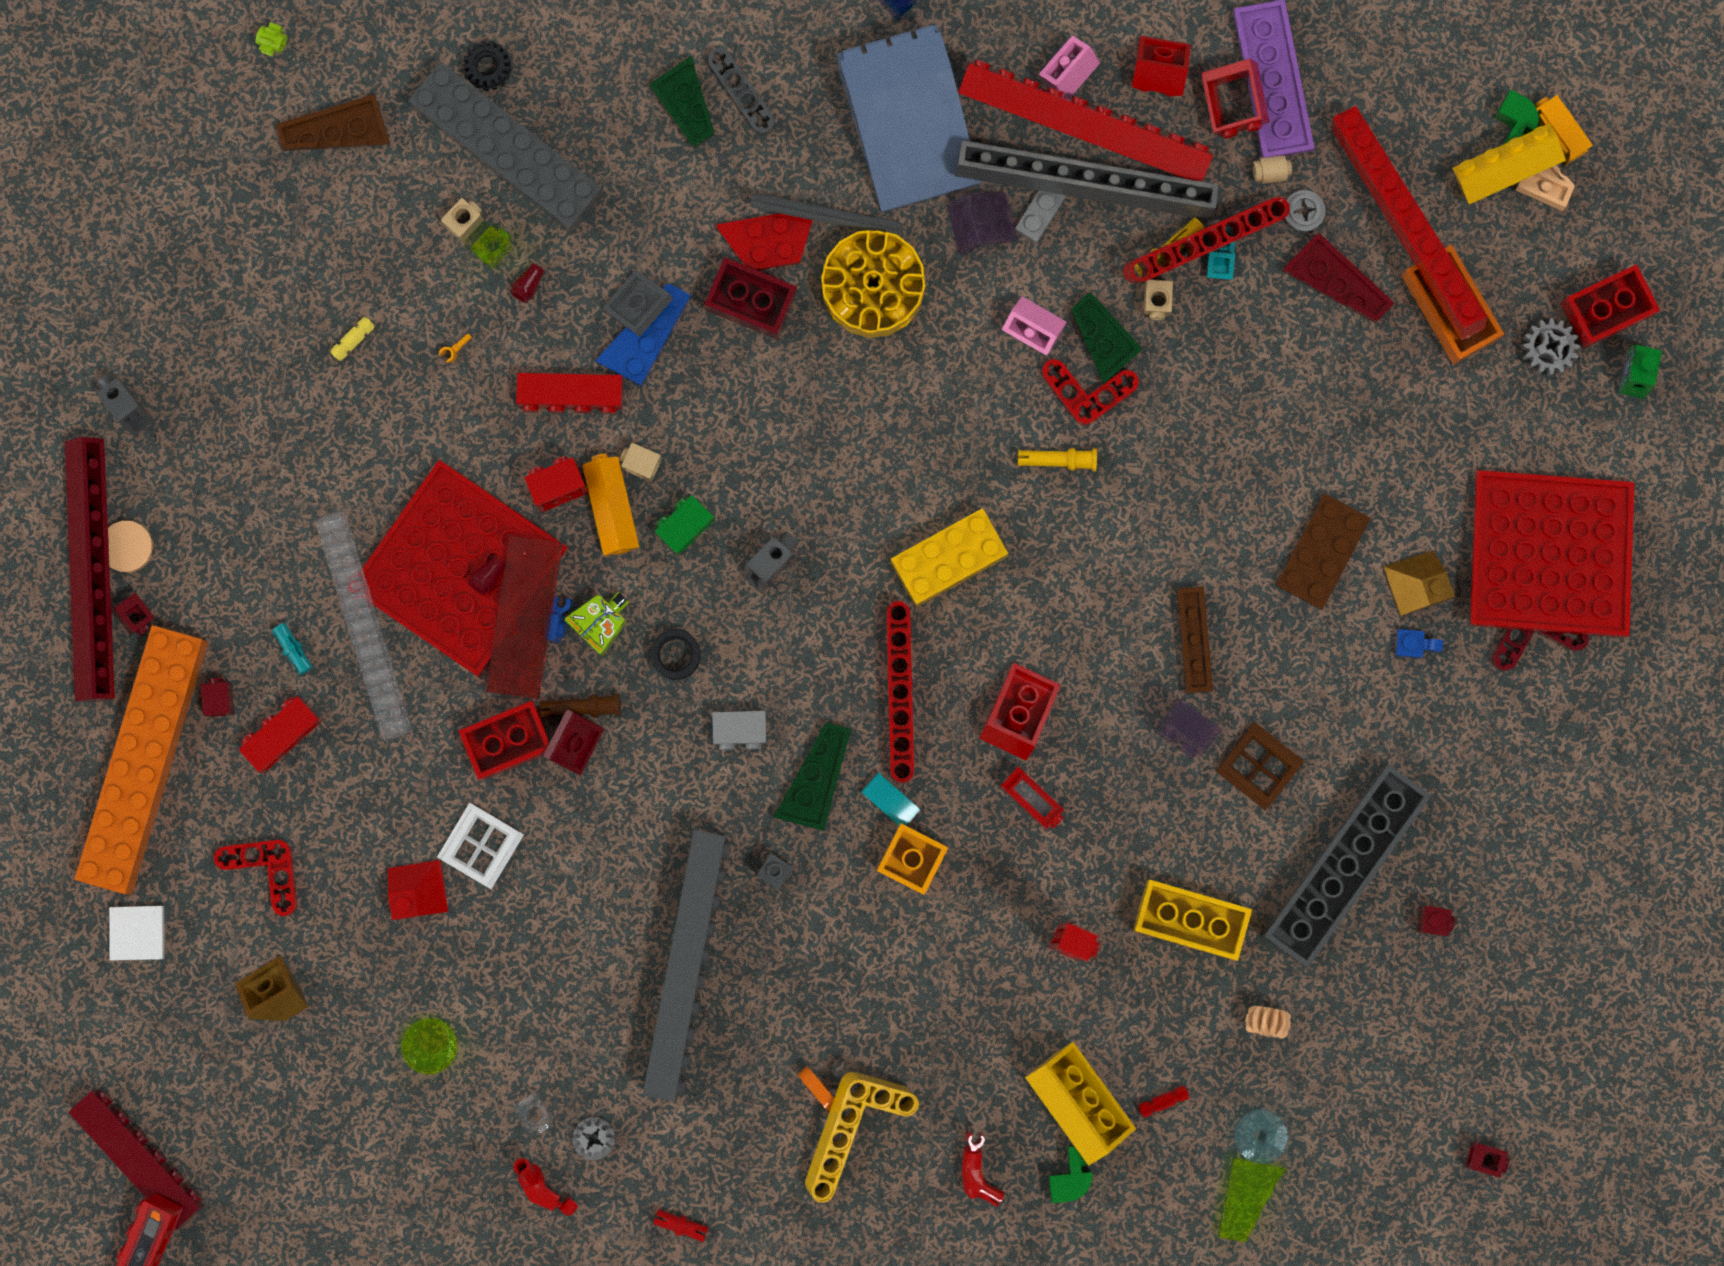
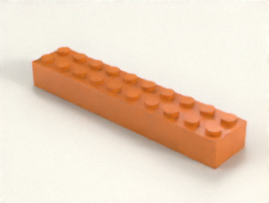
[74,625,209,895]

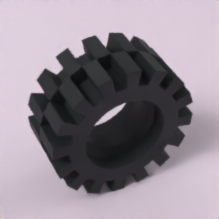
[463,40,512,91]

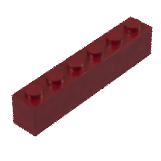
[68,1089,204,1230]

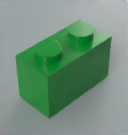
[654,495,715,556]

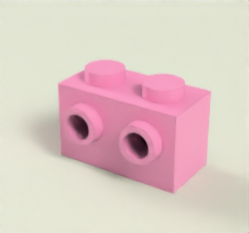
[1039,35,1100,98]
[1002,296,1067,356]

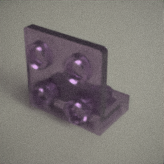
[947,191,1017,254]

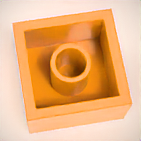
[876,823,948,895]

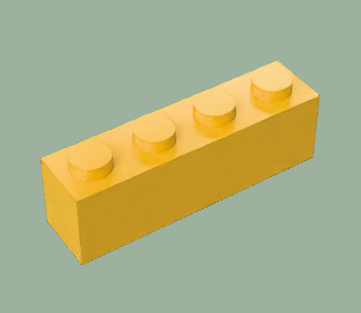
[1452,124,1566,205]

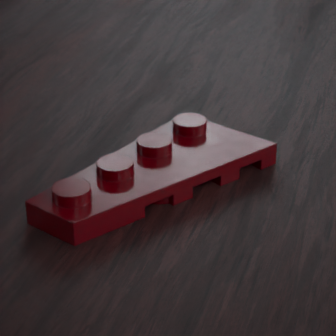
[1282,232,1394,323]

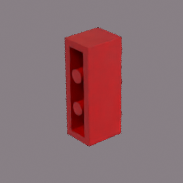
[238,696,322,774]

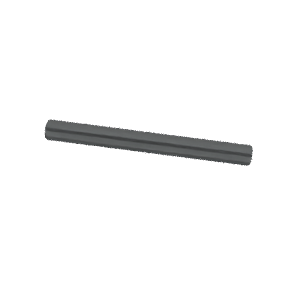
[750,193,903,237]

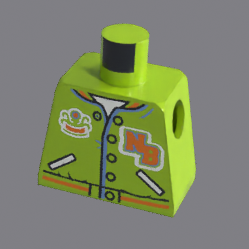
[564,592,629,656]

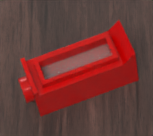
[999,766,1065,830]

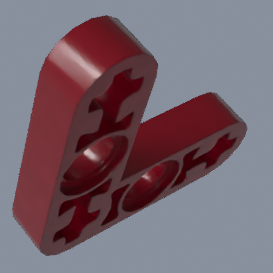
[1492,629,1589,671]

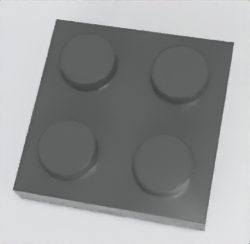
[602,270,673,337]

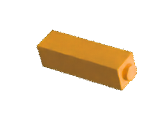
[582,454,640,556]

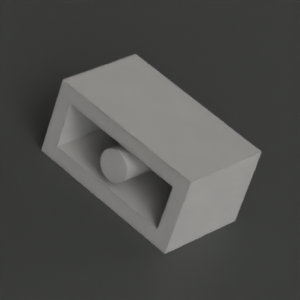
[712,711,767,750]

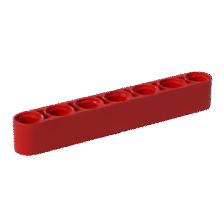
[1123,197,1290,284]
[887,601,914,784]

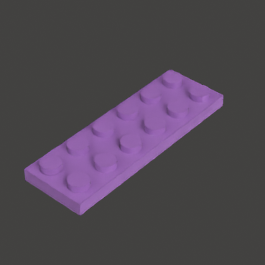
[1233,0,1315,158]

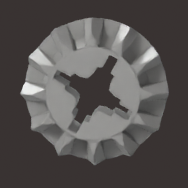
[1286,190,1325,232]
[572,1117,615,1161]

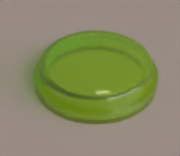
[401,1018,458,1075]

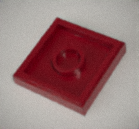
[543,709,604,776]

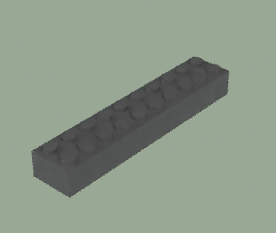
[643,830,731,1101]

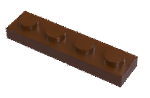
[1177,587,1213,694]

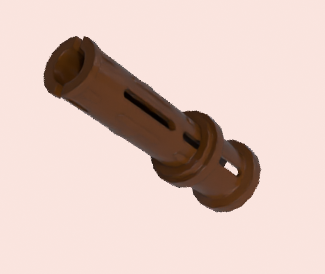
[540,693,621,718]

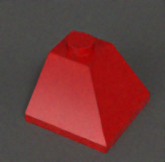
[388,860,449,920]

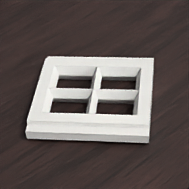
[437,803,524,889]

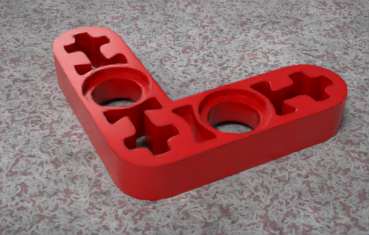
[1042,359,1139,425]
[213,840,297,916]

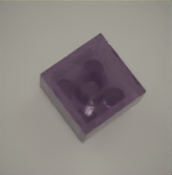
[1156,698,1222,759]

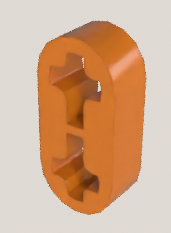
[797,1066,834,1112]

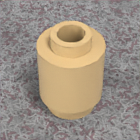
[1253,155,1292,184]

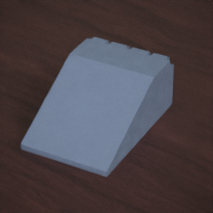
[837,25,981,213]

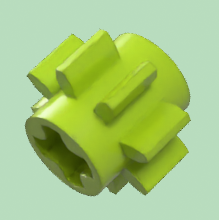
[255,22,287,57]

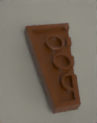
[276,94,391,151]

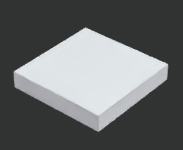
[109,906,165,960]

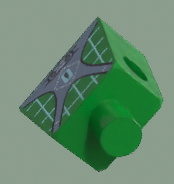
[1618,345,1662,399]

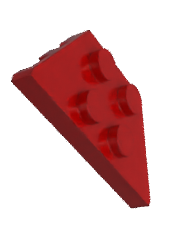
[716,213,813,271]

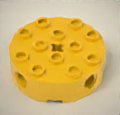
[821,230,925,338]

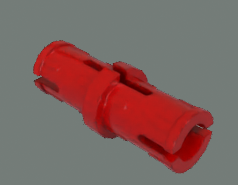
[653,1209,709,1243]

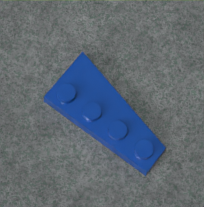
[595,283,691,386]

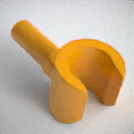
[439,333,472,363]

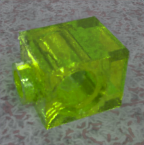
[470,225,513,270]

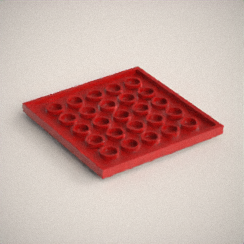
[349,460,569,677]
[1469,470,1635,638]

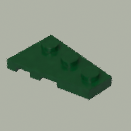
[649,56,715,149]
[1070,292,1142,384]

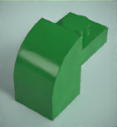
[1494,90,1539,144]
[1048,1145,1093,1203]

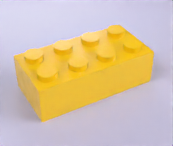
[891,508,1008,607]
[1133,879,1252,961]
[1025,1042,1136,1166]

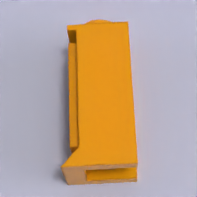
[1535,95,1593,167]

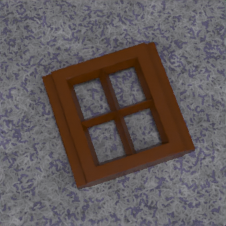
[1215,722,1305,811]

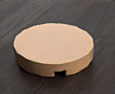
[108,521,154,573]

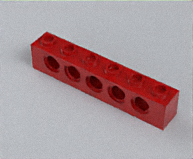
[1049,923,1101,961]

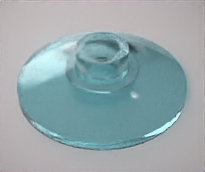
[1235,1110,1288,1164]

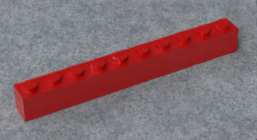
[958,59,1213,182]
[1332,106,1487,340]

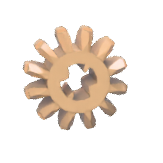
[1245,1006,1291,1039]

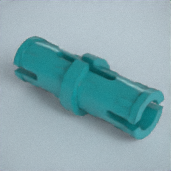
[271,622,313,676]

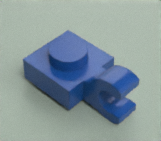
[544,596,573,643]
[1395,629,1443,658]

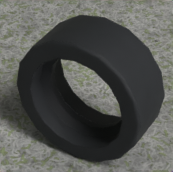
[651,629,701,680]

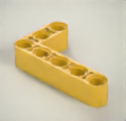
[805,1072,919,1203]

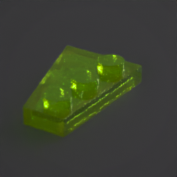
[1217,1157,1286,1243]

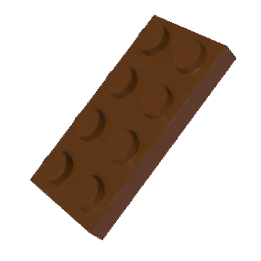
[1275,493,1371,611]

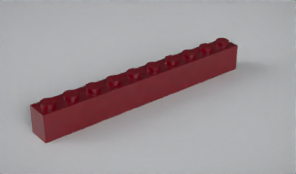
[65,437,115,702]

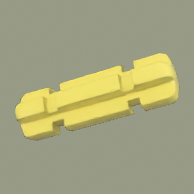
[330,317,374,361]

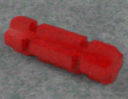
[1138,1086,1190,1118]

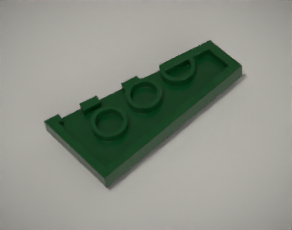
[773,722,851,831]

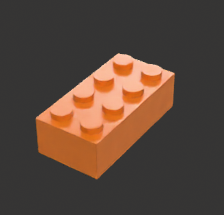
[1401,244,1504,365]

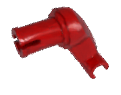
[962,1132,1004,1207]
[513,1158,578,1216]

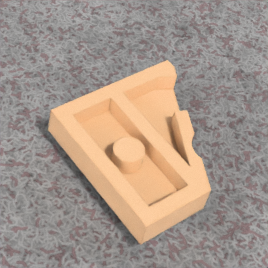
[1516,165,1575,211]

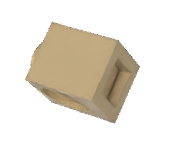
[441,198,484,243]
[1143,280,1173,320]
[619,443,662,482]

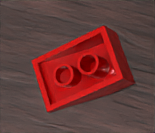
[979,662,1061,761]

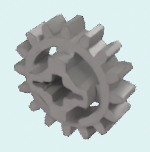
[1521,318,1580,376]

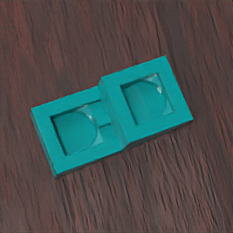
[1207,227,1235,280]
[861,773,920,826]

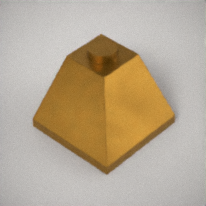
[1383,550,1455,616]
[235,955,308,1021]

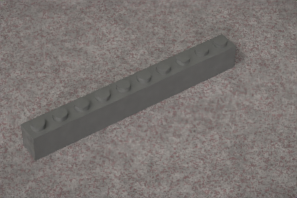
[955,140,1218,220]

